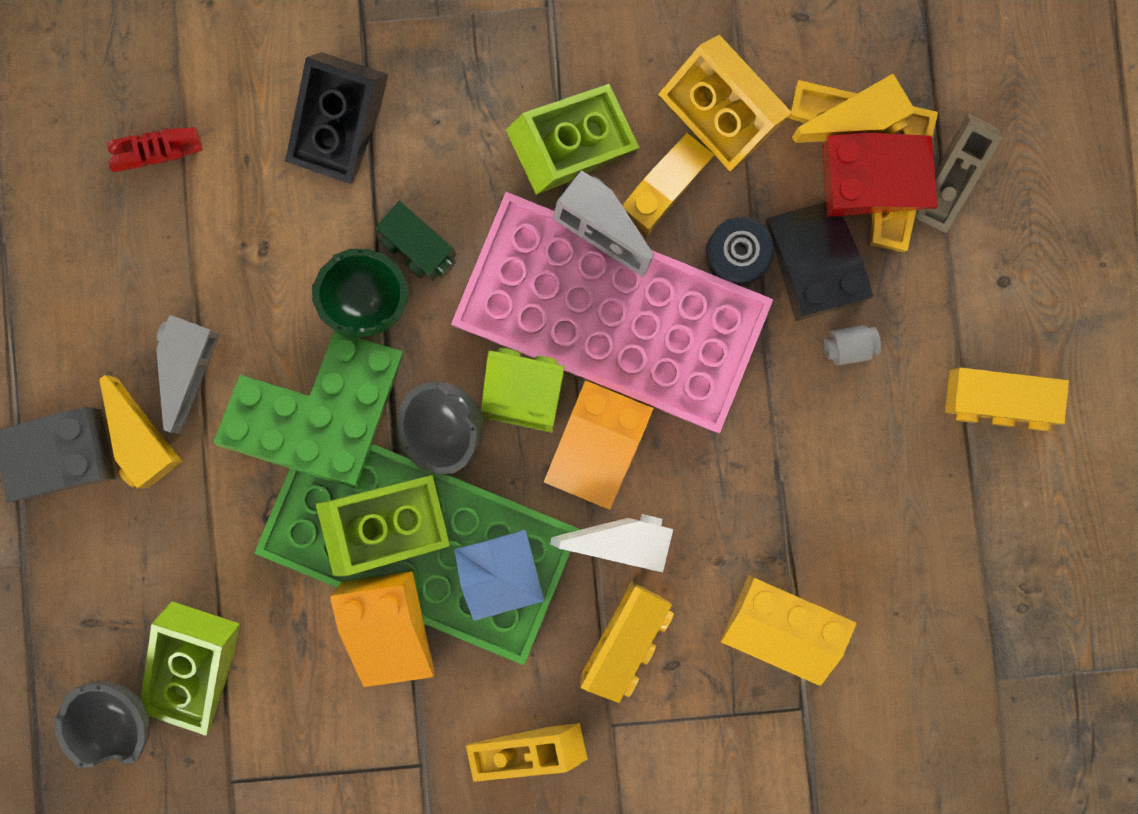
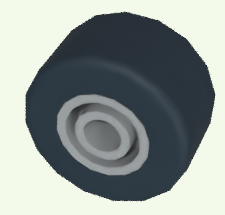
[706,217,774,285]

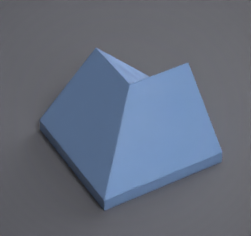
[454,530,545,621]

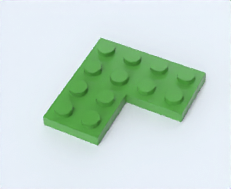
[213,332,403,489]

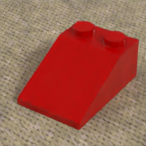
[822,133,938,217]

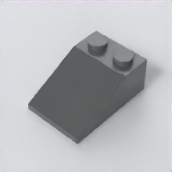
[0,407,115,503]

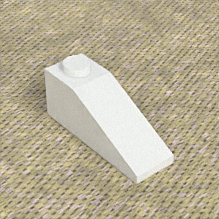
[550,514,673,572]

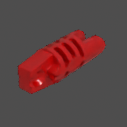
[107,127,203,172]

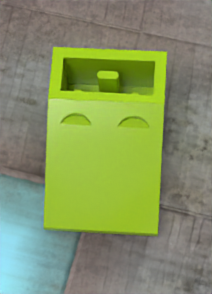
[481,348,565,433]

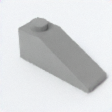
[553,170,654,277]
[156,314,220,434]

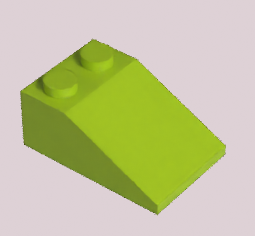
[506,84,639,195]
[316,475,450,576]
[141,601,240,735]

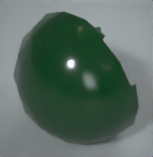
[312,249,407,338]

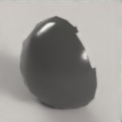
[397,381,484,475]
[55,680,149,768]

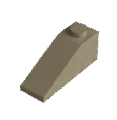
[915,113,1003,233]

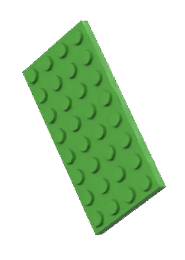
[254,443,580,665]

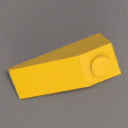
[792,74,916,143]
[622,133,714,238]
[99,375,183,489]
[466,723,588,782]

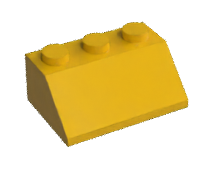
[658,35,792,172]
[720,575,857,686]
[580,581,674,703]

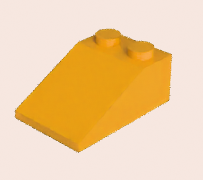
[544,380,654,510]
[330,571,435,687]

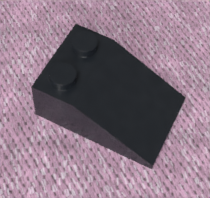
[285,52,388,184]
[766,202,874,321]

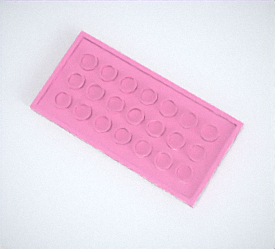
[451,192,773,434]

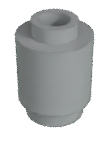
[824,325,881,366]

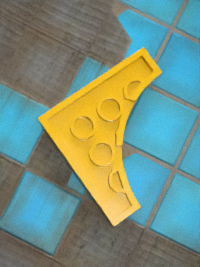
[788,80,938,253]

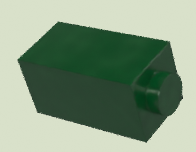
[375,200,456,280]

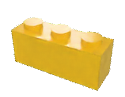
[945,368,1069,431]

